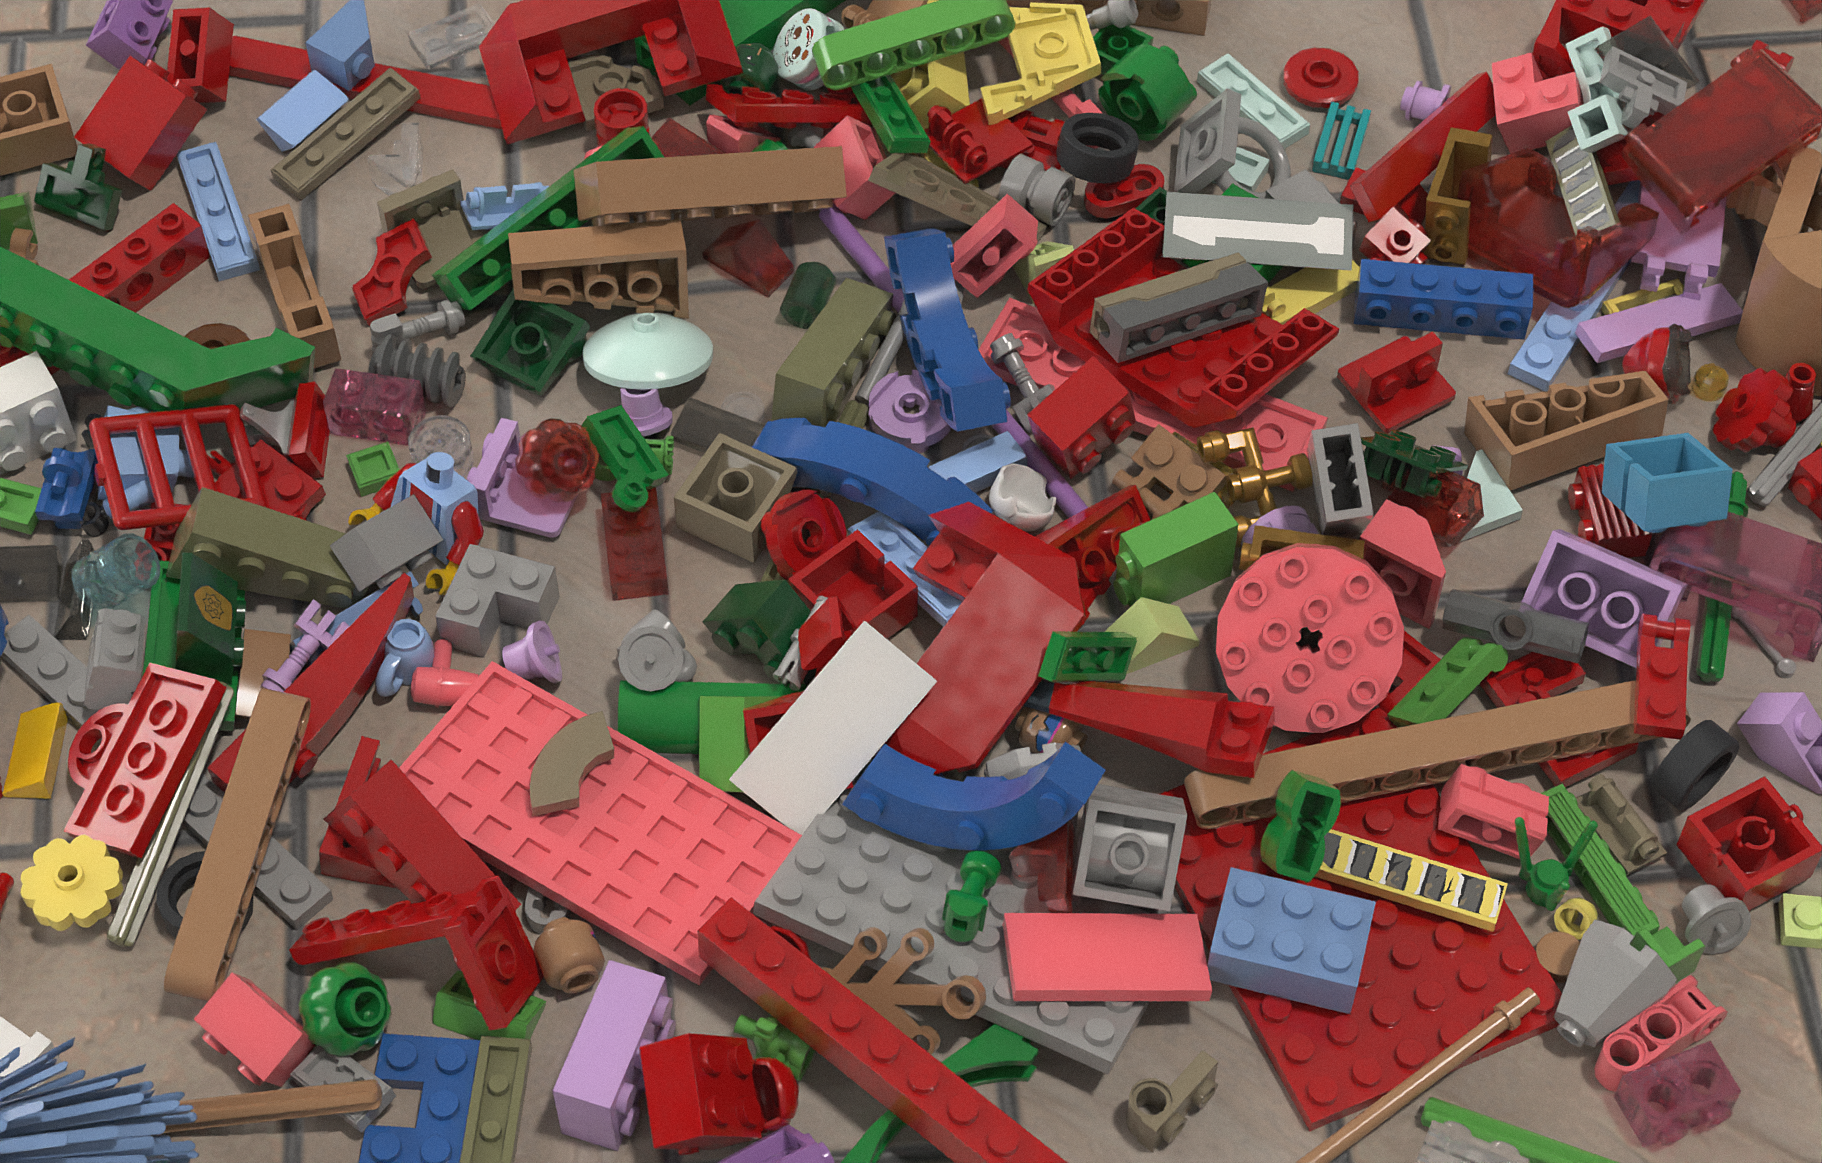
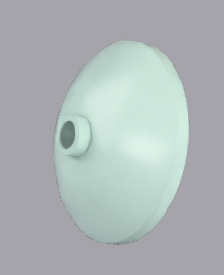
[583,313,713,390]

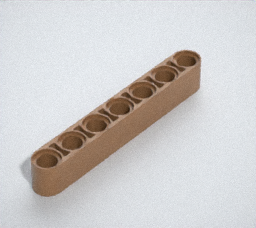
[164,688,311,1001]

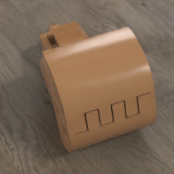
[1726,107,1822,396]

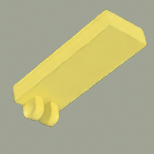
[1262,260,1360,325]

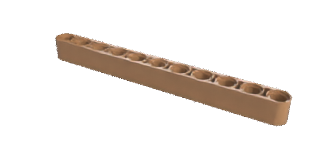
[1184,680,1691,829]

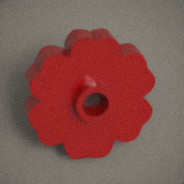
[1712,368,1796,453]

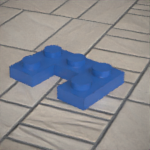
[359,1033,480,1163]

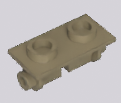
[1576,774,1667,875]

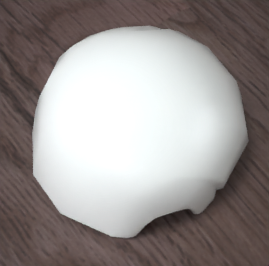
[989,463,1056,532]

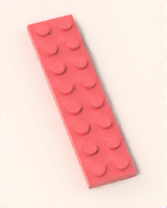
[978,298,1328,492]

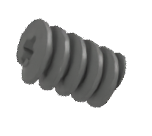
[367,334,466,407]

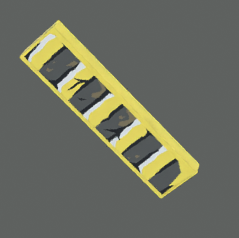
[1315,829,1508,932]

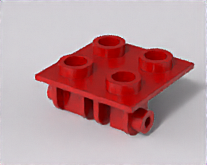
[924,99,1033,184]

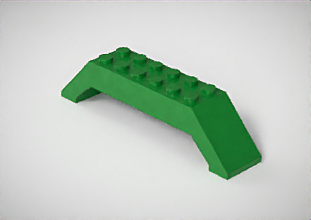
[0,247,316,428]

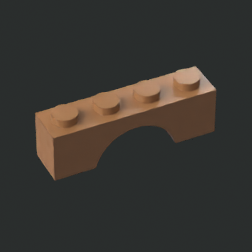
[248,204,342,368]

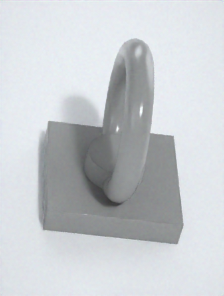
[1174,88,1291,199]

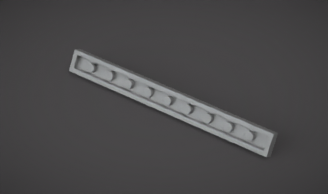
[1,615,333,930]

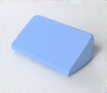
[256,70,349,152]
[929,431,1027,493]

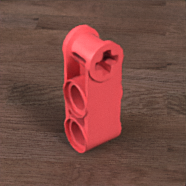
[1594,975,1728,1092]

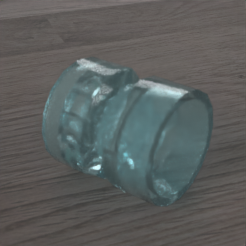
[72,533,160,611]

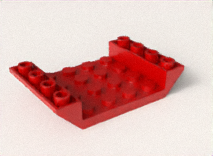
[1027,207,1339,428]

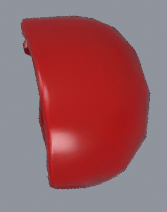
[752,1057,799,1134]

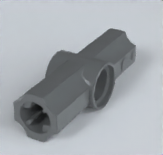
[1442,589,1589,663]

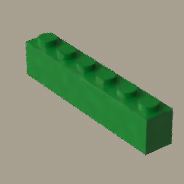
[432,126,664,310]

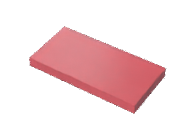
[1002,913,1212,1001]

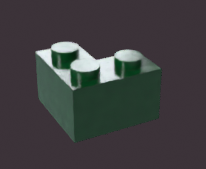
[702,579,817,685]

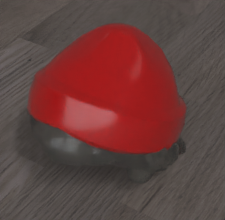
[1622,323,1692,405]

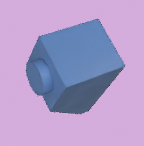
[305,0,375,91]

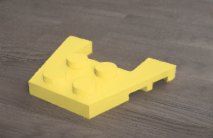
[981,2,1101,125]

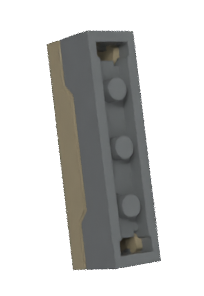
[1089,252,1268,363]

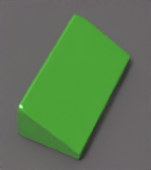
[433,971,546,1040]

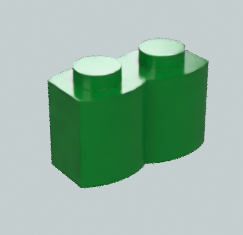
[1261,770,1341,882]

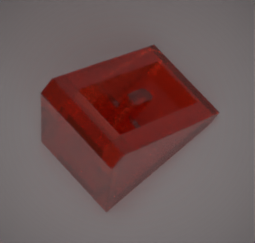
[702,219,794,298]

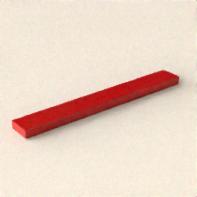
[229,35,502,129]

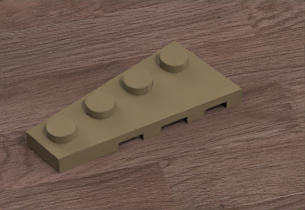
[868,153,1047,242]

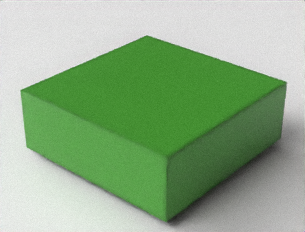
[346,442,400,497]

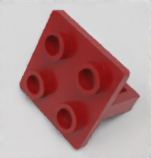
[1337,331,1456,433]

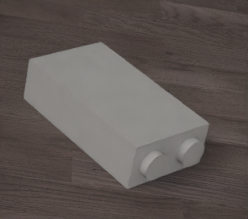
[1307,423,1373,536]

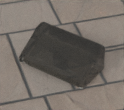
[54,539,100,640]
[0,545,64,603]

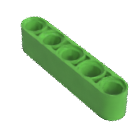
[812,0,1016,90]

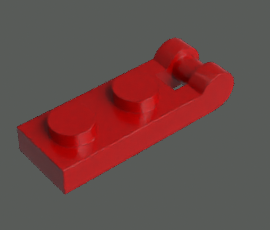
[1634,613,1691,740]

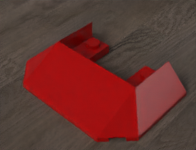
[479,0,743,145]
[815,502,1087,775]

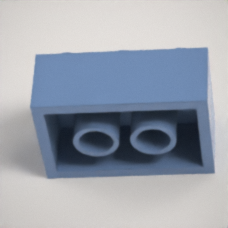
[1207,867,1376,1014]

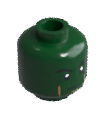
[720,43,779,94]

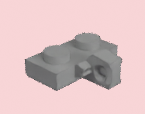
[1600,46,1687,130]

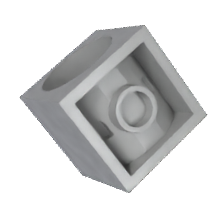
[1072,784,1187,911]

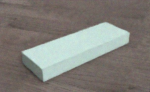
[1197,54,1310,149]

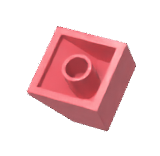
[1359,499,1446,629]

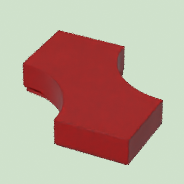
[352,219,432,326]

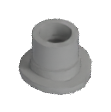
[618,626,684,691]
[1682,884,1751,954]

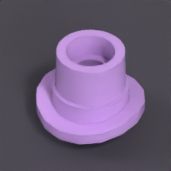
[620,388,673,436]
[502,621,562,683]

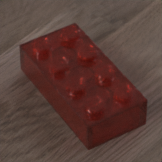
[600,487,669,601]

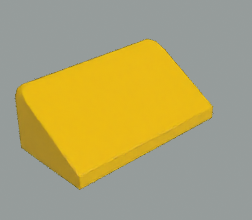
[3,702,68,799]

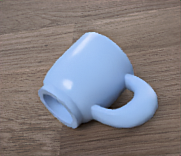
[375,619,434,697]

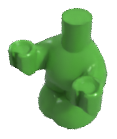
[734,1014,816,1082]

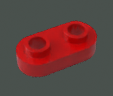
[1084,164,1165,218]

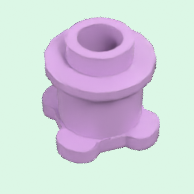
[1400,81,1451,121]

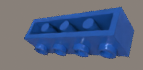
[1354,259,1533,340]

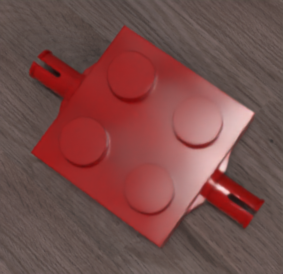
[207,439,326,521]

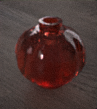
[515,418,599,502]

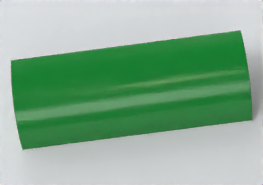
[618,680,807,754]

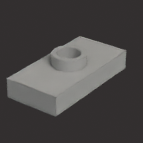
[290,1046,396,1133]

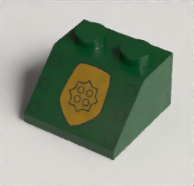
[175,552,246,685]

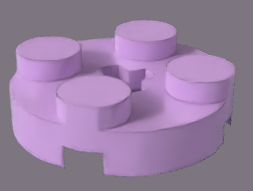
[869,370,951,454]

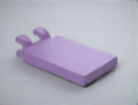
[1631,168,1729,300]

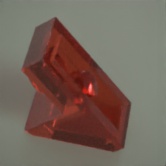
[1009,819,1075,913]

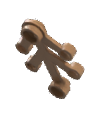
[822,927,986,1055]

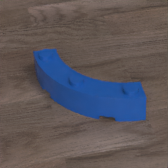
[884,228,1011,432]
[752,418,994,547]
[842,742,1106,851]

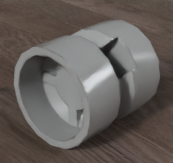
[998,154,1076,226]

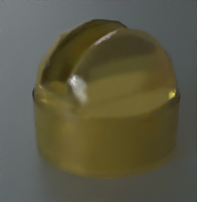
[1691,363,1729,402]

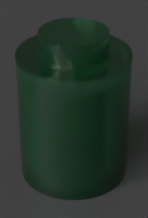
[780,262,837,329]

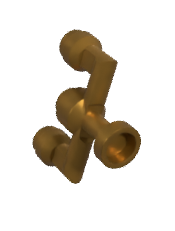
[1197,427,1313,548]

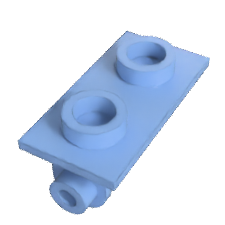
[460,182,549,230]

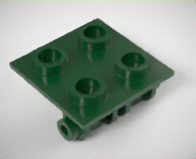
[1361,430,1468,499]

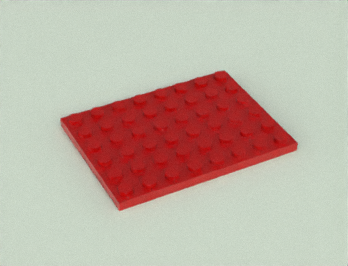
[1160,708,1562,1131]

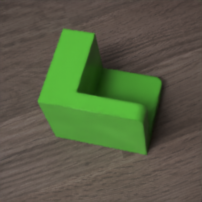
[1631,926,1706,983]

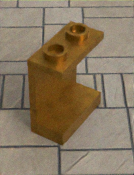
[1424,128,1492,265]

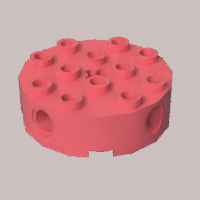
[1216,543,1404,733]

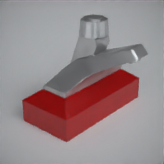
[240,381,333,479]

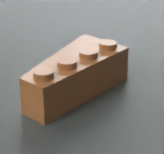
[508,219,689,319]
[1464,371,1669,491]

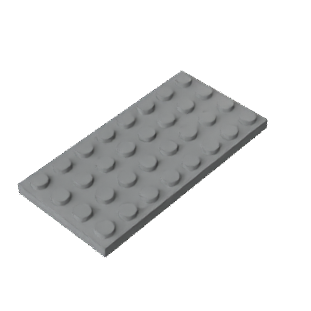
[753,784,1150,1075]

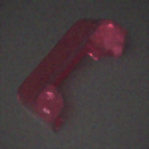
[1649,511,1822,662]

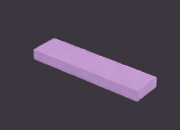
[1575,283,1743,363]

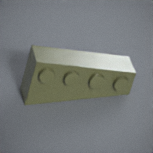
[771,278,896,427]
[166,487,369,609]

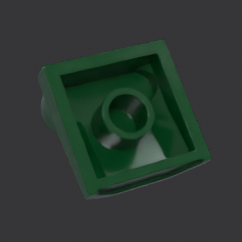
[470,288,590,396]

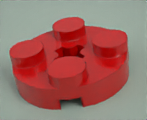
[761,489,847,580]

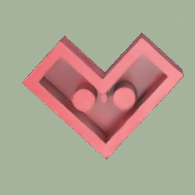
[1492,53,1584,155]

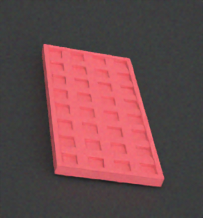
[399,661,802,986]

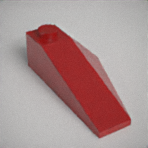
[1034,484,1150,626]

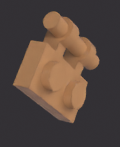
[1112,424,1226,520]

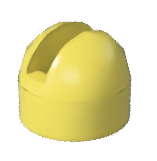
[1554,897,1598,940]

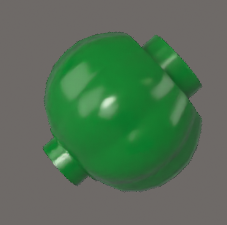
[298,962,392,1057]

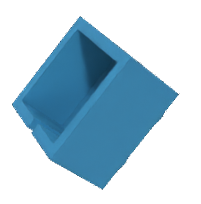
[1602,433,1733,533]

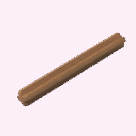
[163,1079,382,1133]

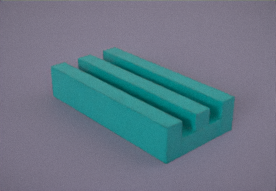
[1312,101,1371,180]

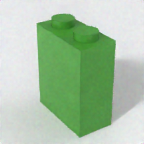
[1113,492,1239,607]

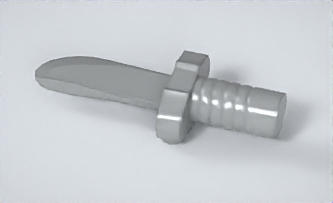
[788,123,824,148]

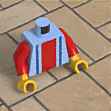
[348,452,484,595]

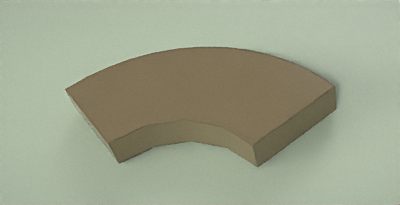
[530,711,614,816]

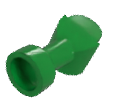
[942,851,1001,942]

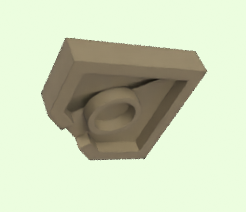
[568,53,664,132]

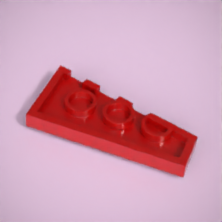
[706,84,872,128]

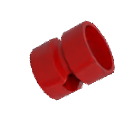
[594,88,650,147]

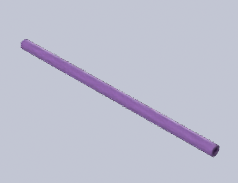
[819,204,1088,518]

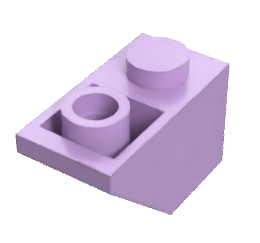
[1737,692,1822,794]

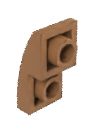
[235,629,291,719]

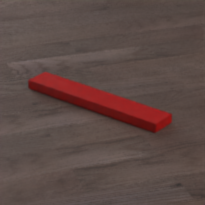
[1350,71,1496,222]

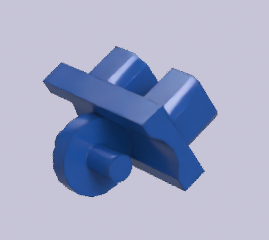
[35,448,98,529]

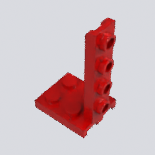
[289,875,544,1031]

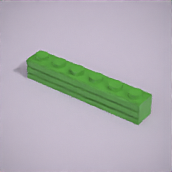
[1541,784,1660,945]

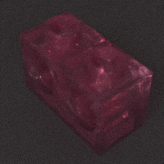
[323,368,426,447]
[1614,1040,1741,1148]

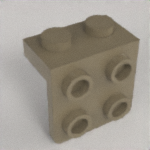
[377,169,484,289]

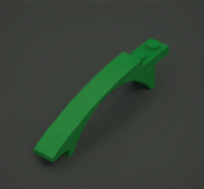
[841,1024,1039,1163]

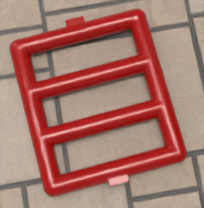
[89,404,267,530]

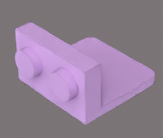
[467,418,586,538]

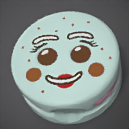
[773,8,844,90]

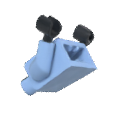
[81,406,195,537]

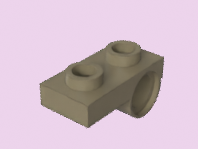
[1126,1050,1218,1153]

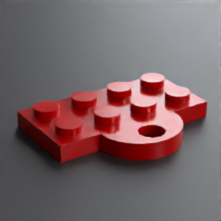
[64,663,227,859]

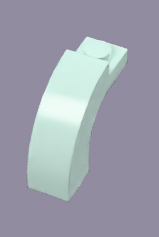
[1566,26,1636,153]

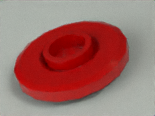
[1283,47,1359,108]

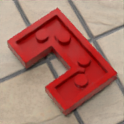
[1480,652,1639,787]

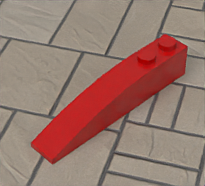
[207,572,414,793]

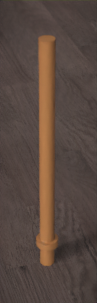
[1295,987,1540,1163]

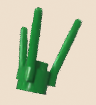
[1515,817,1598,911]

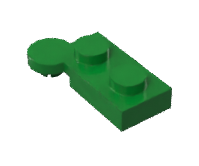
[581,405,669,512]

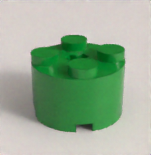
[1098,44,1197,141]

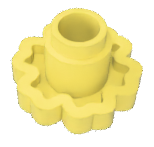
[21,835,123,931]

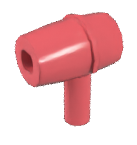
[410,639,479,708]

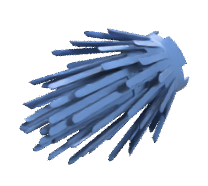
[0,1037,199,1163]

